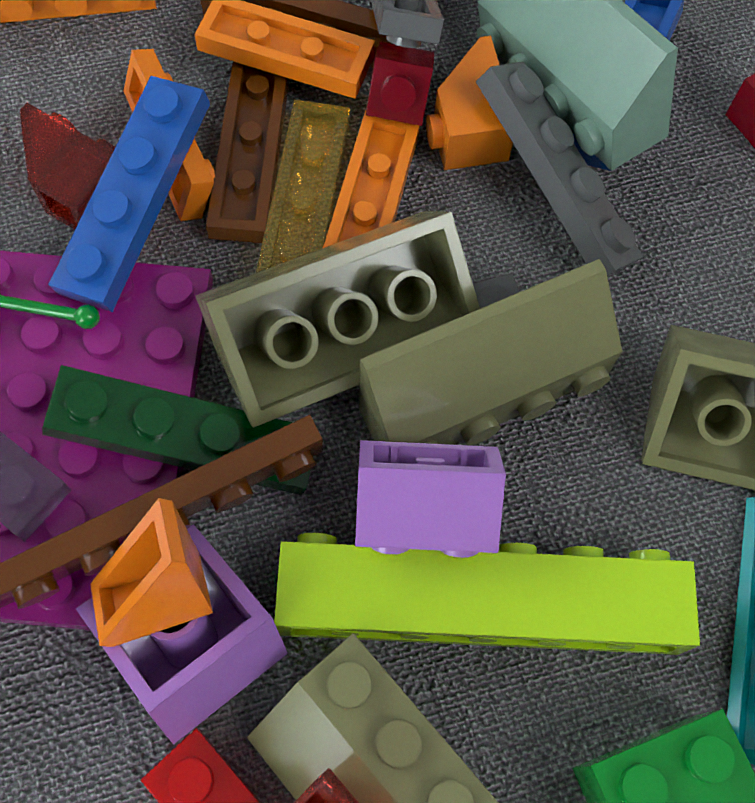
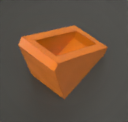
[90,498,213,647]

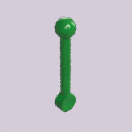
[0,295,100,329]

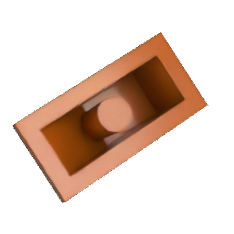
[426,36,513,171]

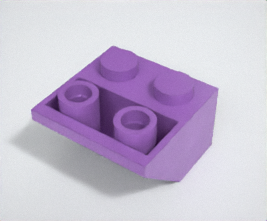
[355,440,506,558]

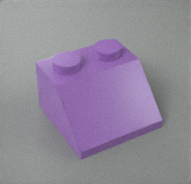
[76,524,288,745]

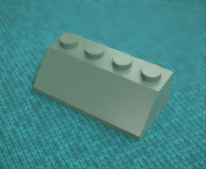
[477,0,678,171]

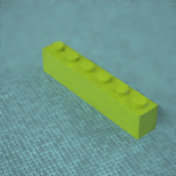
[274,533,700,655]

